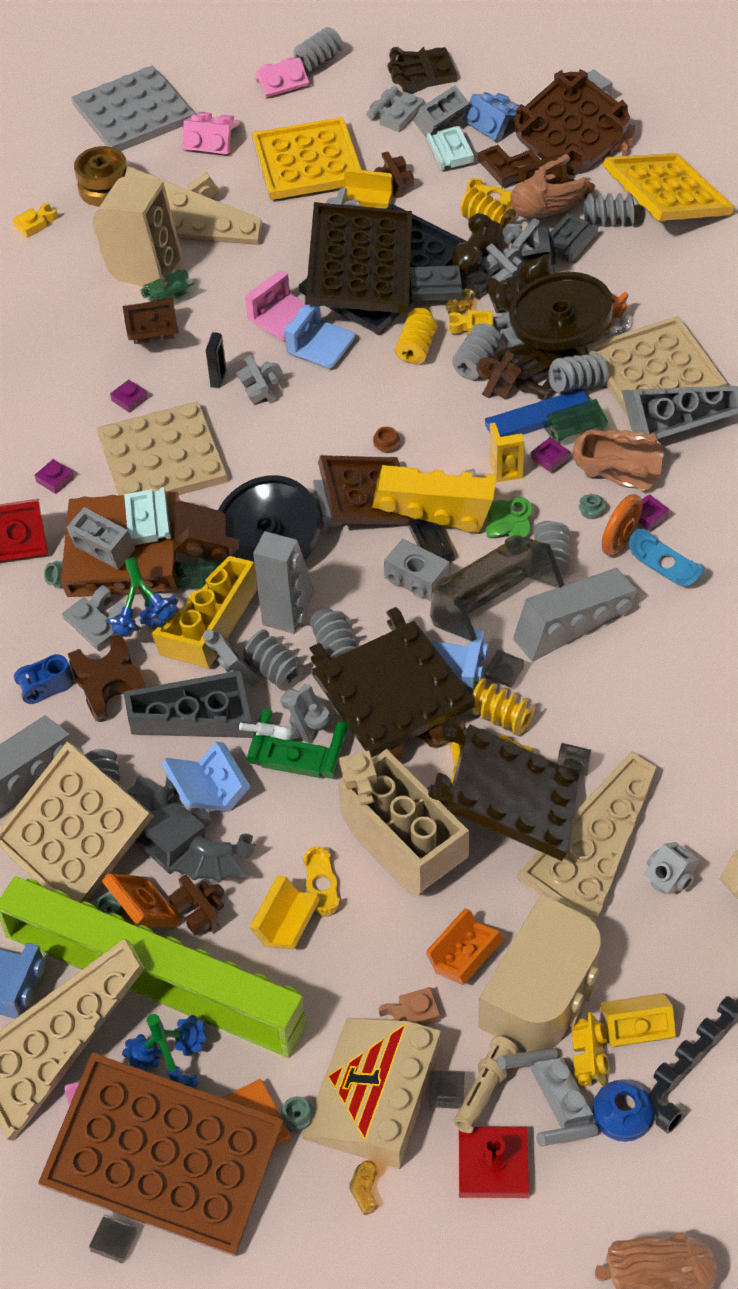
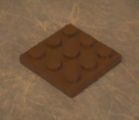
[318,455,414,525]

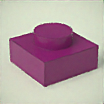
[110,379,148,413]
[531,437,570,473]
[35,459,74,494]
[638,494,669,531]

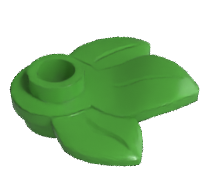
[486,497,533,546]

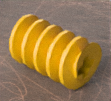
[460,187,516,235]
[394,308,437,364]
[470,678,536,735]

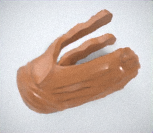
[510,154,588,219]
[573,429,664,492]
[595,1232,718,1289]

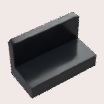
[520,227,557,265]

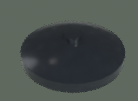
[218,475,321,564]

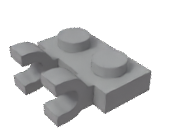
[62,585,126,652]

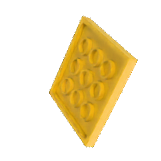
[252,117,361,200]
[602,153,735,222]

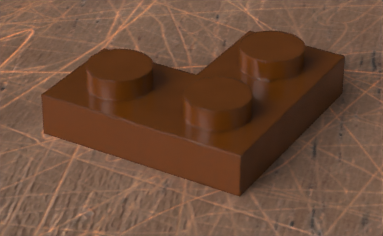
[477,144,540,187]

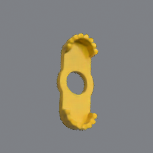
[467,178,513,208]
[303,846,340,916]

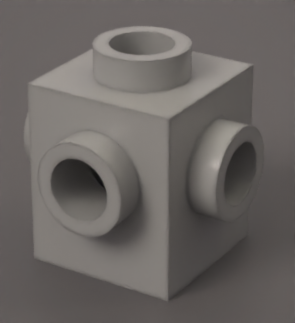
[644,842,700,894]

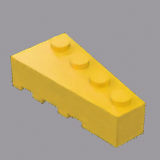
[372,465,497,534]
[151,556,258,669]

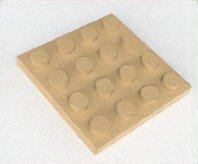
[585,316,727,417]
[96,401,228,495]
[0,742,154,903]

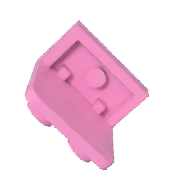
[182,112,240,154]
[245,270,305,341]

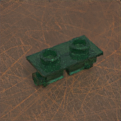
[140,269,195,302]
[175,561,221,589]

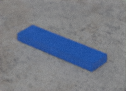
[485,389,593,437]

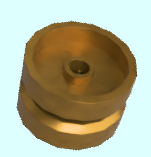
[74,146,127,207]

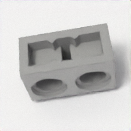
[413,85,469,138]
[66,507,135,570]

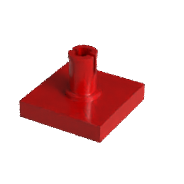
[0,498,48,561]
[459,1127,529,1198]

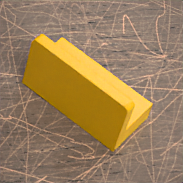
[344,168,393,209]
[489,422,524,482]
[249,876,320,949]
[600,993,676,1047]

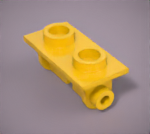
[571,1012,610,1086]

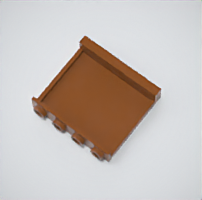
[61,491,181,597]

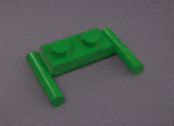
[246,709,348,778]

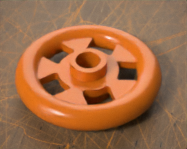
[602,494,643,556]

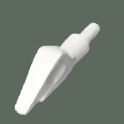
[239,722,301,740]

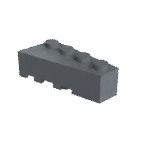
[123,670,253,738]

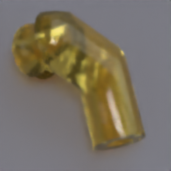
[446,288,475,314]
[349,1160,379,1215]

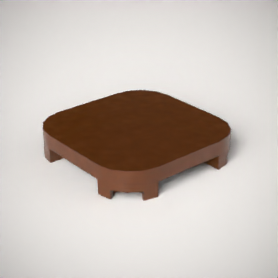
[515,69,630,175]

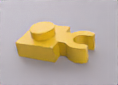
[12,203,58,238]
[449,310,493,336]

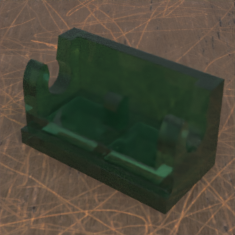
[544,399,608,444]

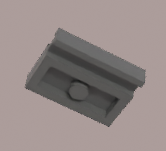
[550,213,598,262]
[410,265,463,301]

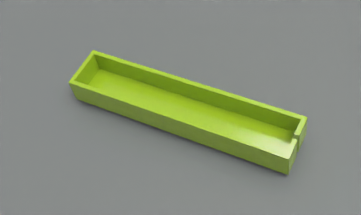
[0,876,306,1058]

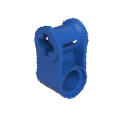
[14,654,74,704]

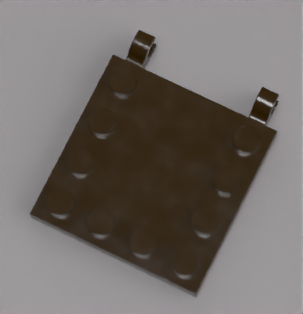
[309,607,475,758]
[428,716,579,861]

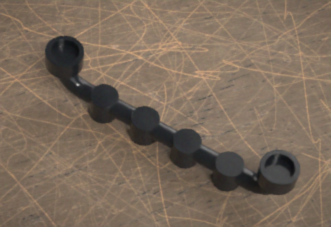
[650,996,738,1134]

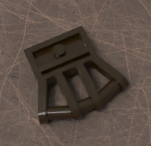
[387,47,457,94]
[496,344,582,401]

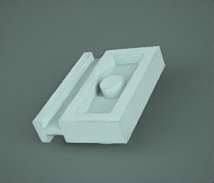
[427,126,474,170]
[124,487,171,545]

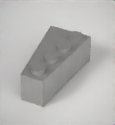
[621,386,738,439]
[253,531,315,634]
[513,568,637,662]
[0,715,70,816]

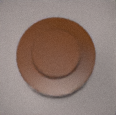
[373,426,400,452]

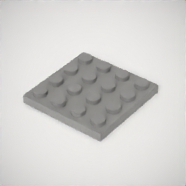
[71,65,194,151]

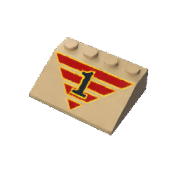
[303,1018,441,1169]

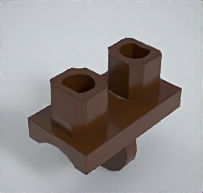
[374,151,414,198]
[476,350,522,399]
[168,874,225,936]

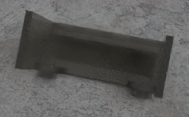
[429,535,565,642]

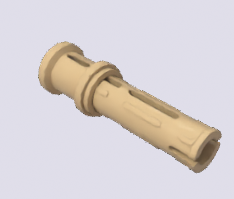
[452,1036,519,1133]

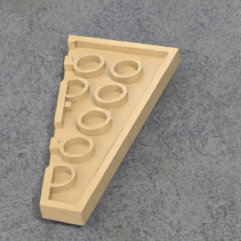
[125,166,262,245]
[518,751,656,925]
[0,939,145,1141]

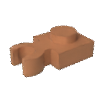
[609,125,636,156]
[379,987,440,1026]

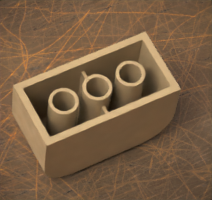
[93,176,184,292]
[338,749,469,895]
[478,894,601,1051]

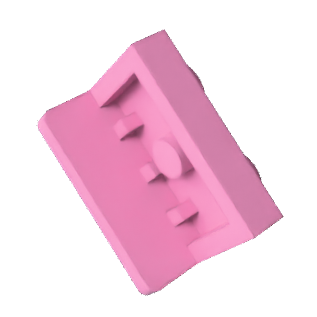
[255,57,309,98]

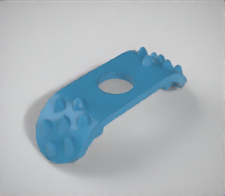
[629,529,705,587]

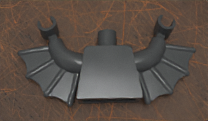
[126,776,256,882]

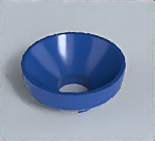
[592,1079,655,1142]

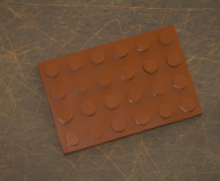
[38,1052,284,1257]

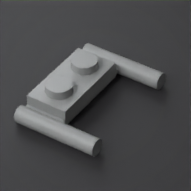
[497,1048,598,1147]

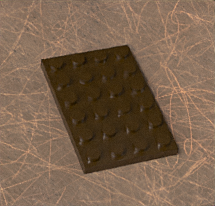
[305,202,412,314]

